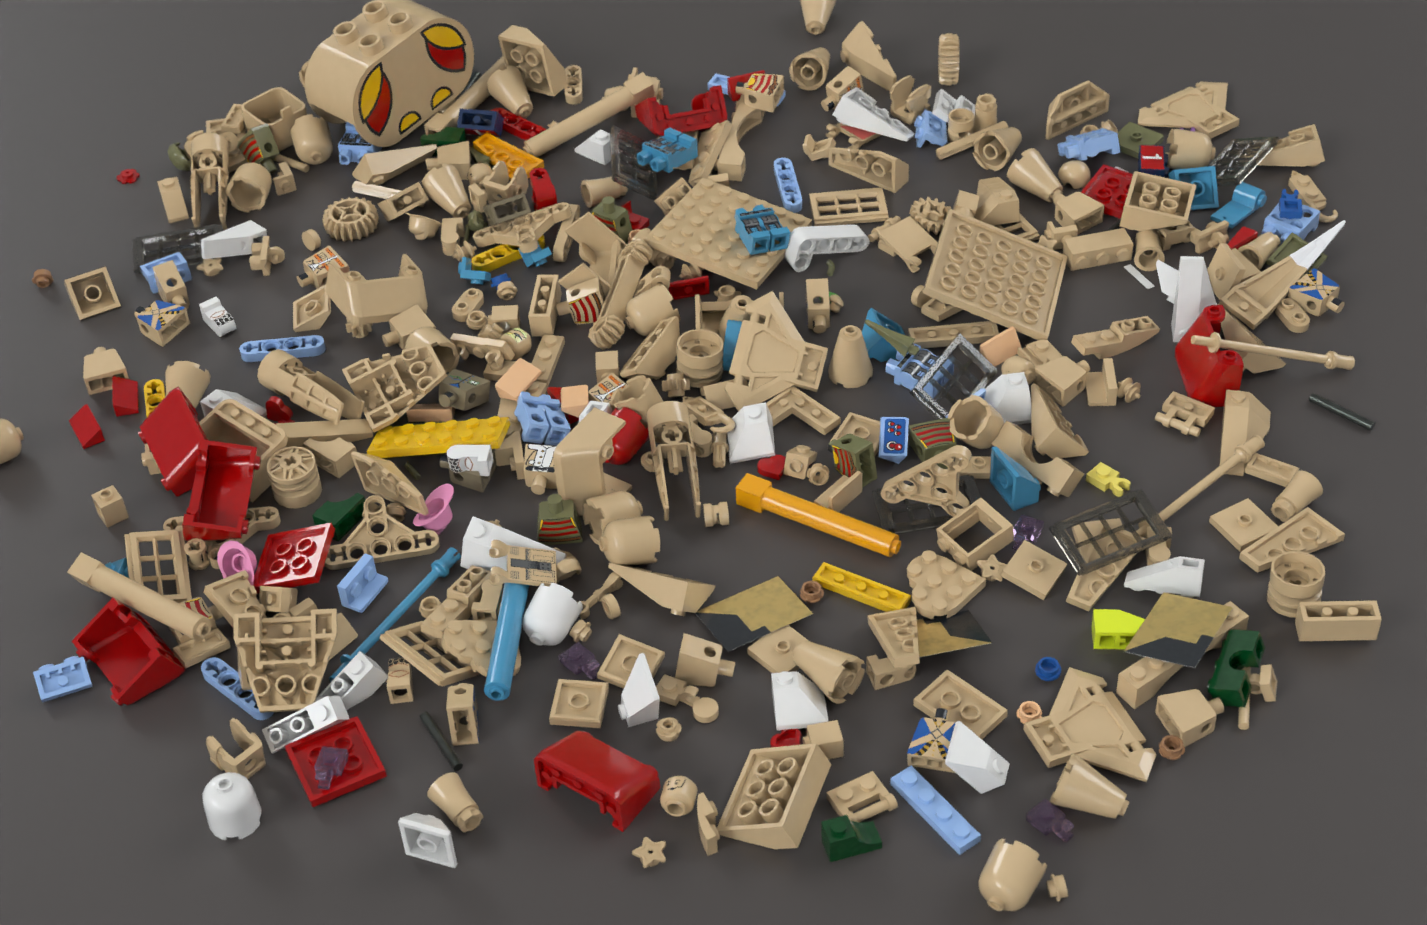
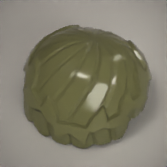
[167,142,191,171]

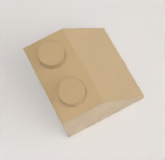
[64,266,121,320]

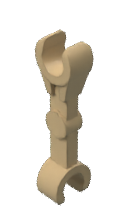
[578,572,623,619]

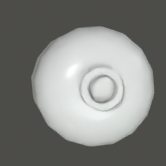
[522,583,583,646]
[203,772,262,840]

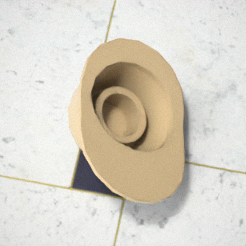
[405,212,442,240]

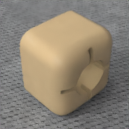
[241,87,307,152]

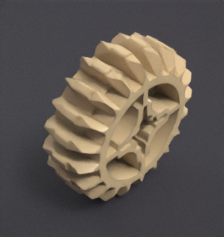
[938,33,959,86]
[323,196,379,242]

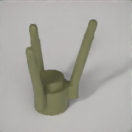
[462,210,488,246]

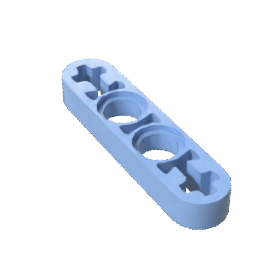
[774,158,802,213]
[239,335,326,362]
[201,657,274,720]

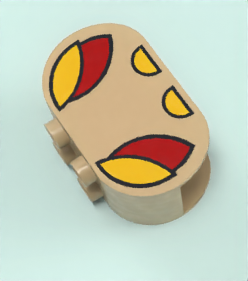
[305,0,474,147]

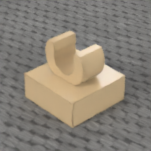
[1248,664,1277,702]

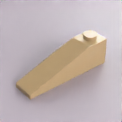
[352,144,437,185]
[351,451,429,516]

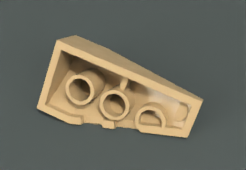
[840,21,897,91]
[1236,124,1325,167]
[829,147,909,193]
[974,177,1019,226]
[1217,304,1286,374]
[1031,383,1089,459]
[1219,390,1271,476]
[608,563,715,616]

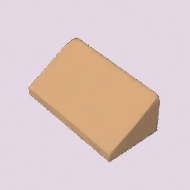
[979,326,1021,369]
[495,358,542,401]
[561,385,589,418]
[407,404,455,422]

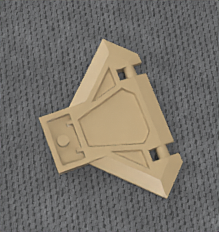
[1138,82,1239,139]
[725,291,828,412]
[1023,667,1156,782]

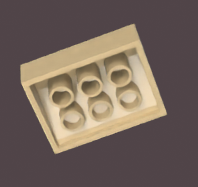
[717,743,831,849]

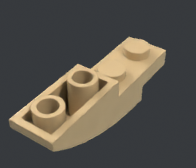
[1071,316,1160,359]
[421,565,491,639]

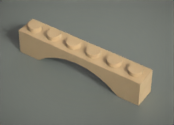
[715,94,765,181]
[1116,601,1249,709]

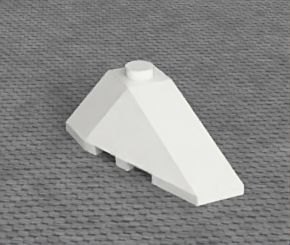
[832,87,914,142]
[1171,256,1217,342]
[461,516,566,571]

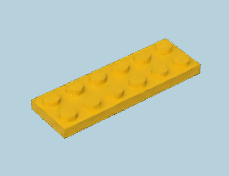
[366,416,510,458]

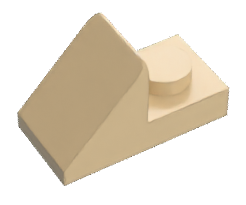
[494,430,525,480]
[259,586,298,613]

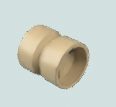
[947,108,974,143]

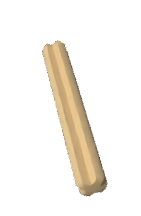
[936,121,1008,160]
[352,181,426,207]

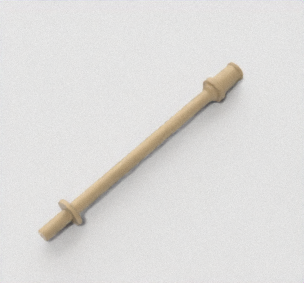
[1191,332,1355,370]
[1133,435,1265,538]

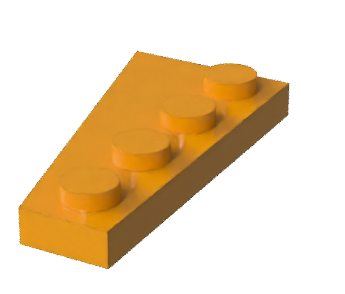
[473,133,544,181]

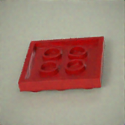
[1081,164,1133,218]
[253,523,335,594]
[284,716,387,808]

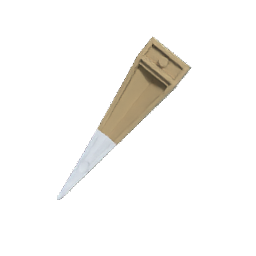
[1219,220,1346,330]

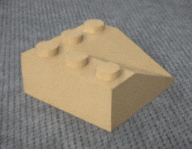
[498,25,568,96]
[1120,171,1196,231]

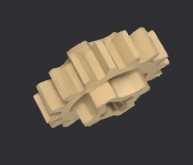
[909,197,951,235]

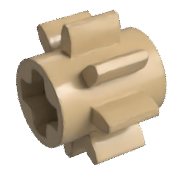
[345,318,373,338]
[478,323,504,340]
[662,373,690,397]

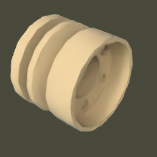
[676,329,724,388]
[266,446,322,509]
[1267,551,1325,618]

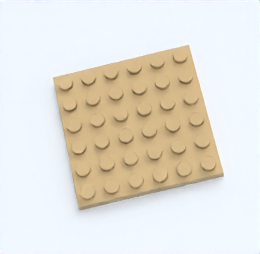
[644,178,812,290]
[922,209,1068,340]

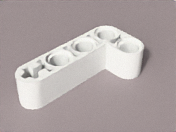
[784,225,870,272]

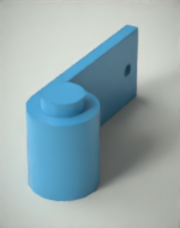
[1210,181,1267,228]

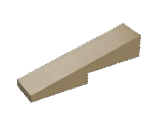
[276,419,373,448]

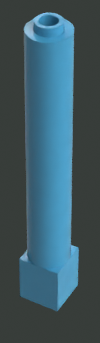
[484,583,529,701]

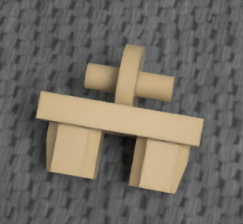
[654,177,692,216]
[1190,220,1229,254]
[249,236,285,276]

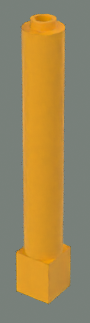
[735,473,901,557]

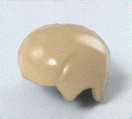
[1058,160,1091,189]

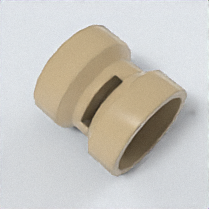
[703,502,729,527]

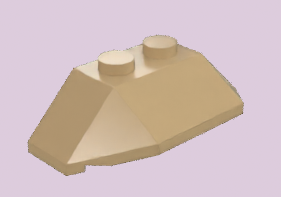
[1046,80,1110,140]
[620,316,680,380]

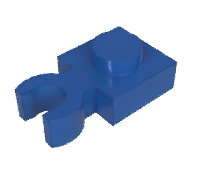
[1279,189,1303,219]

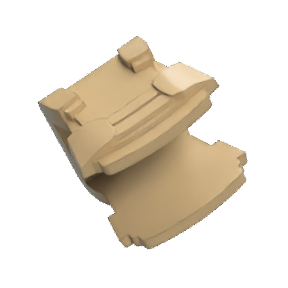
[890,75,931,125]
[483,161,528,208]
[206,718,266,779]

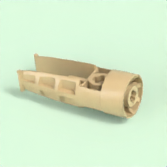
[191,133,229,232]
[257,349,365,425]
[646,401,701,521]

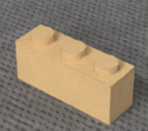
[1063,228,1134,271]
[528,275,562,337]
[1295,601,1382,641]

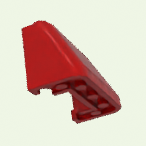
[634,85,727,137]
[1175,305,1244,407]
[138,386,208,497]
[182,439,261,541]
[72,598,186,706]
[534,731,660,832]

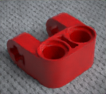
[529,168,557,211]

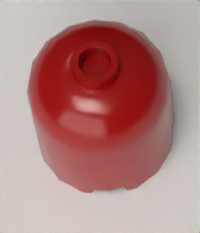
[605,407,649,465]

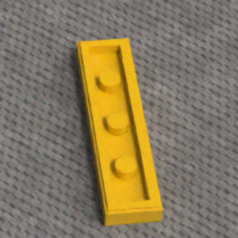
[812,562,911,612]

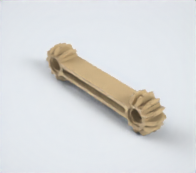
[588,238,653,350]

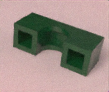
[1207,629,1265,707]

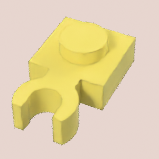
[1086,462,1131,497]

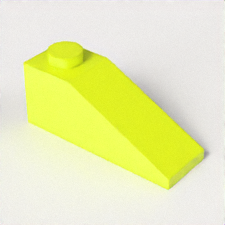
[1091,609,1145,649]

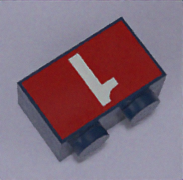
[457,109,504,137]
[1138,145,1169,178]

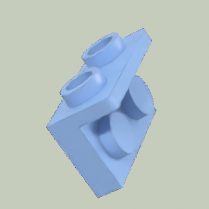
[914,109,947,148]
[140,252,192,294]
[337,553,389,613]
[33,656,93,703]

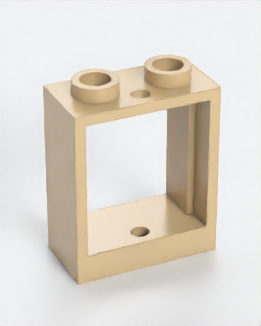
[936,498,1015,571]

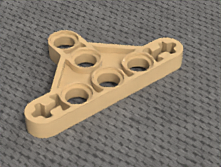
[473,202,572,253]
[881,445,972,517]
[324,495,440,570]
[163,506,281,569]

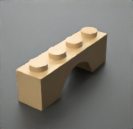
[991,420,1084,497]

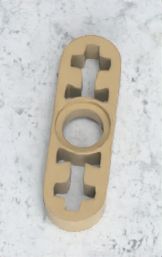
[565,65,583,105]

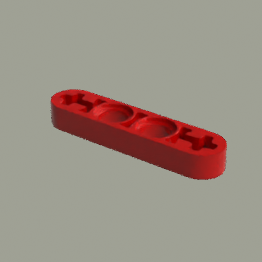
[490,108,547,141]

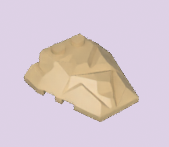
[342,343,447,433]
[234,608,337,713]

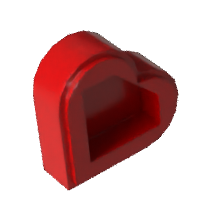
[265,396,293,421]
[757,454,786,480]
[770,729,801,748]

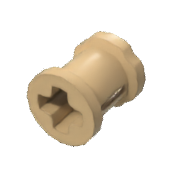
[184,538,210,570]

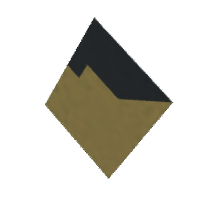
[695,576,813,652]
[1124,592,1233,668]
[917,610,992,657]

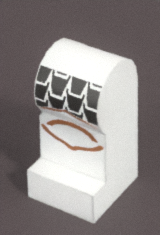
[199,297,236,337]
[447,445,493,476]

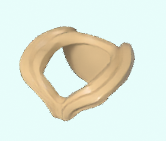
[553,547,581,583]

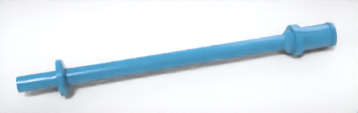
[329,547,461,682]

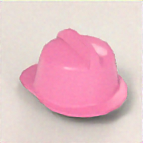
[413,484,454,535]
[217,540,257,585]

